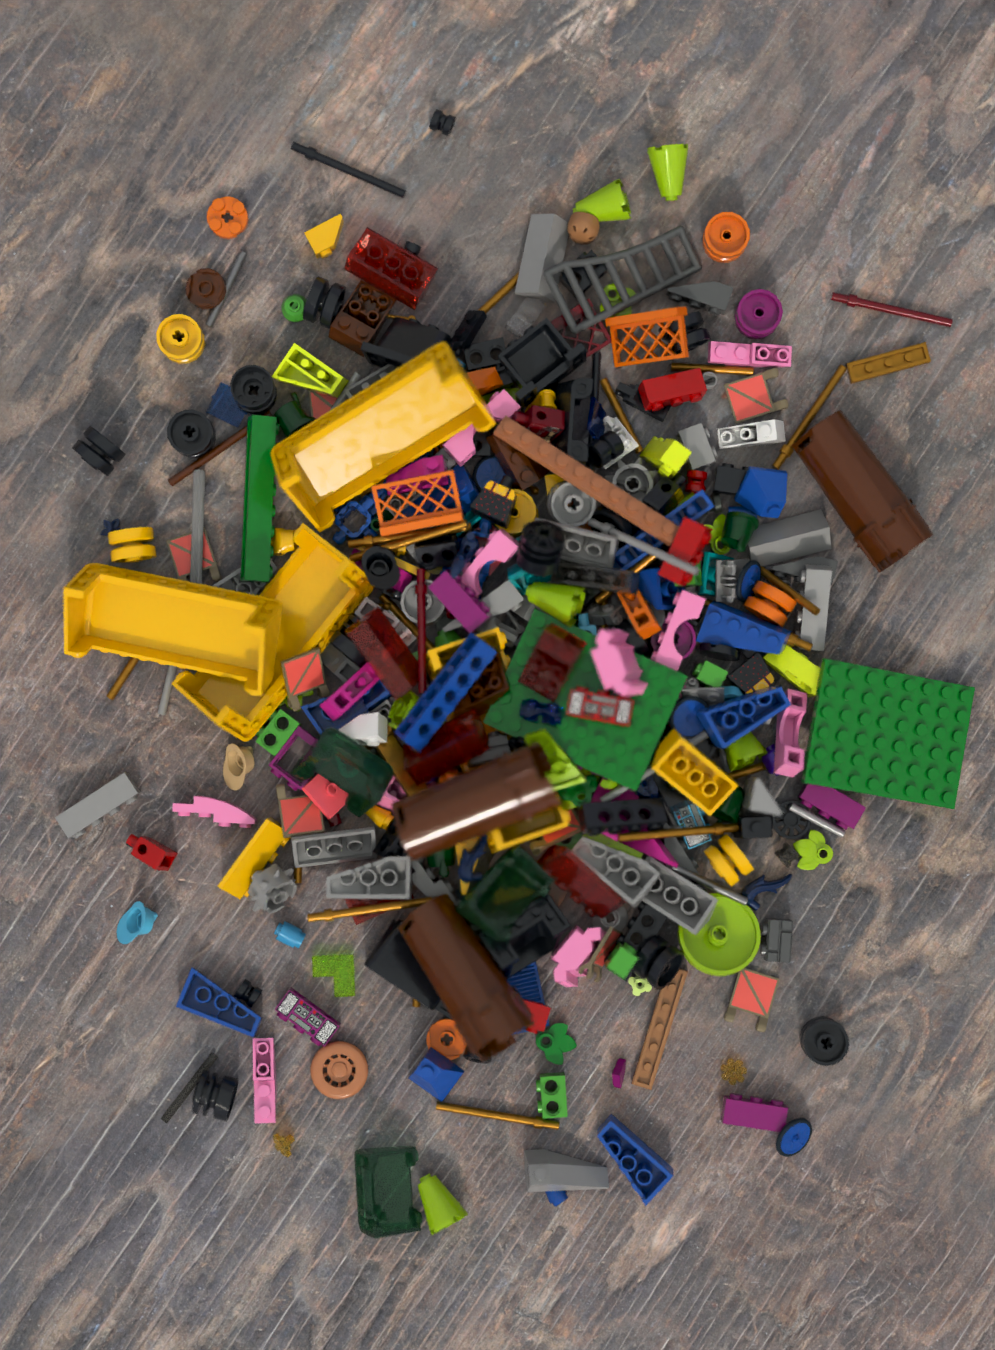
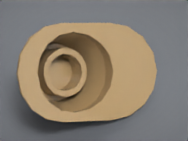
[223,743,255,791]

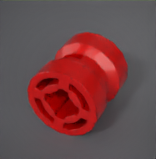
[685,470,708,493]

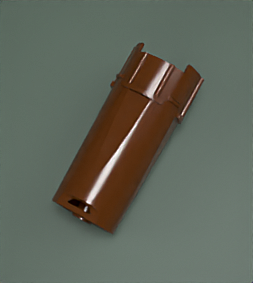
[792,410,934,573]
[391,742,563,861]
[398,894,535,1062]

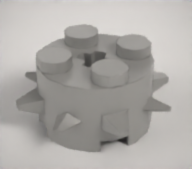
[604,458,657,504]
[248,864,297,914]

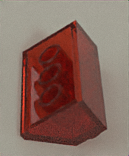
[344,227,438,310]
[344,606,418,700]
[403,707,490,786]
[537,845,625,918]

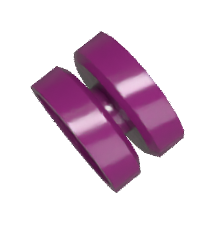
[734,289,783,340]
[649,618,696,660]

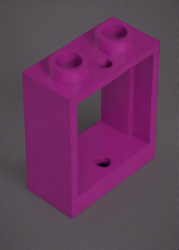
[268,726,333,791]

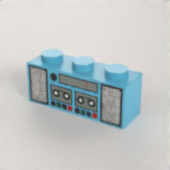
[670,787,712,849]

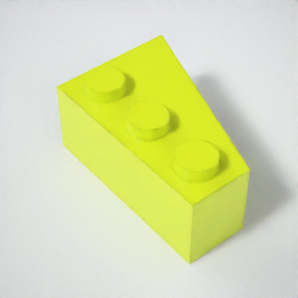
[271,343,349,398]
[639,436,692,480]
[762,644,820,698]

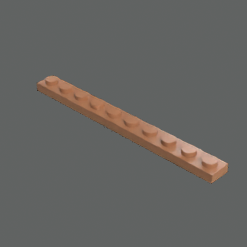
[493,415,680,547]

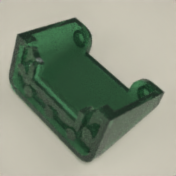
[291,727,393,817]
[455,845,554,941]
[354,1146,422,1239]

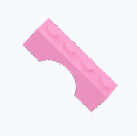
[443,389,521,467]
[461,529,520,599]
[651,590,706,671]
[774,689,807,778]

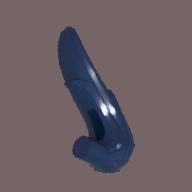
[450,532,479,579]
[458,834,487,883]
[741,874,792,911]

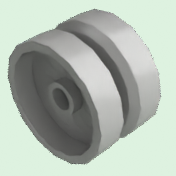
[546,480,596,527]
[400,579,446,626]

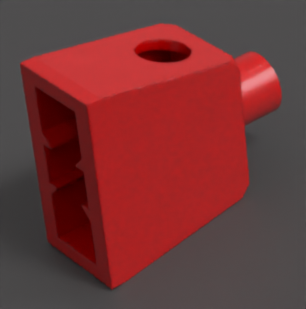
[126,834,178,871]

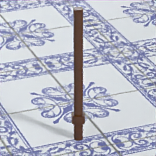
[168,410,273,486]

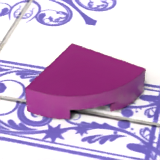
[612,1058,626,1088]

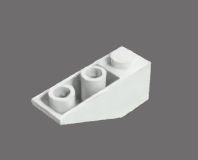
[717,419,786,449]
[322,712,388,752]

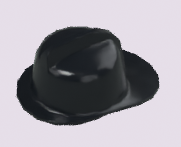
[362,546,400,589]

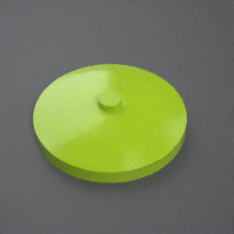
[677,893,761,976]

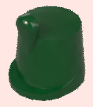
[274,392,316,438]
[720,511,760,552]
[712,786,744,824]
[426,846,455,878]

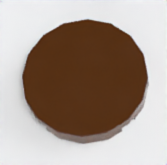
[186,268,226,310]

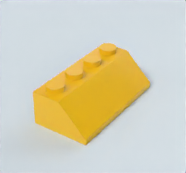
[651,729,738,816]
[218,817,291,899]

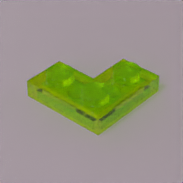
[312,954,356,997]

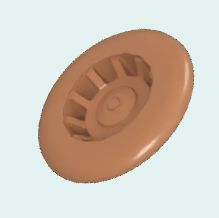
[310,1041,368,1099]

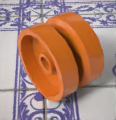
[702,212,750,263]
[743,580,797,628]

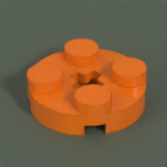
[207,197,249,239]
[426,1018,467,1060]

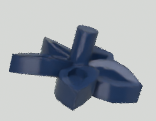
[100,518,121,536]

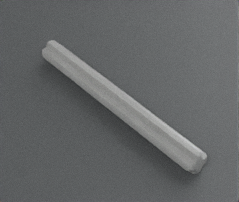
[190,469,205,584]

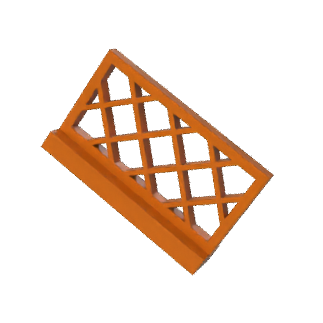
[605,307,689,367]
[371,469,464,536]

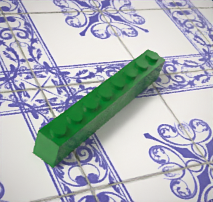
[240,415,279,583]

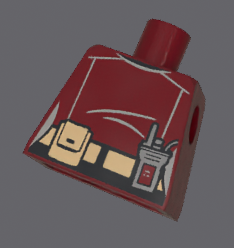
[512,405,565,443]

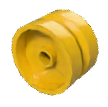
[156,314,205,364]
[495,489,539,538]
[107,527,157,563]
[703,834,754,887]

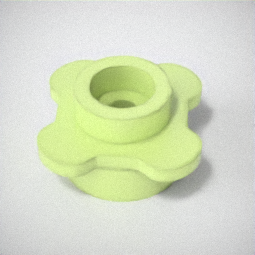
[628,976,652,996]

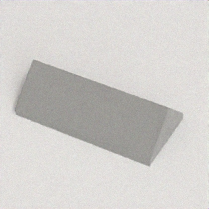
[514,214,569,303]
[746,509,832,567]
[535,518,620,571]
[741,776,783,816]
[291,826,377,868]
[642,855,718,935]

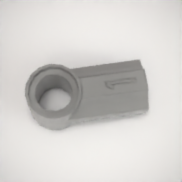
[476,616,519,648]

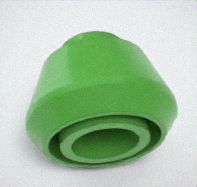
[282,294,306,322]
[435,630,462,648]

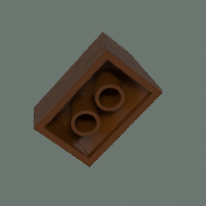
[485,433,549,491]

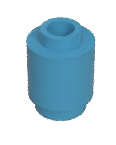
[274,921,306,949]

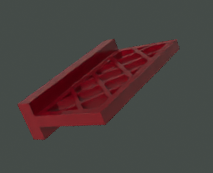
[550,298,611,358]

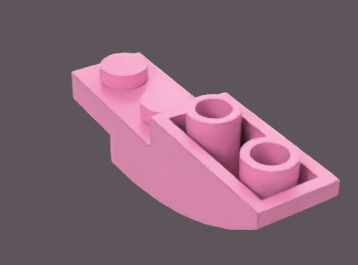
[708,341,792,368]
[172,796,257,828]
[253,1038,277,1124]

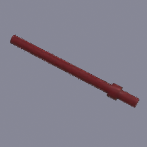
[831,292,953,327]
[415,569,427,694]

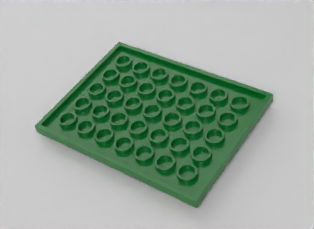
[483,609,688,791]
[801,659,975,809]

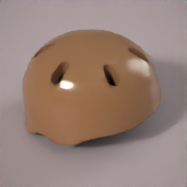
[567,212,600,245]

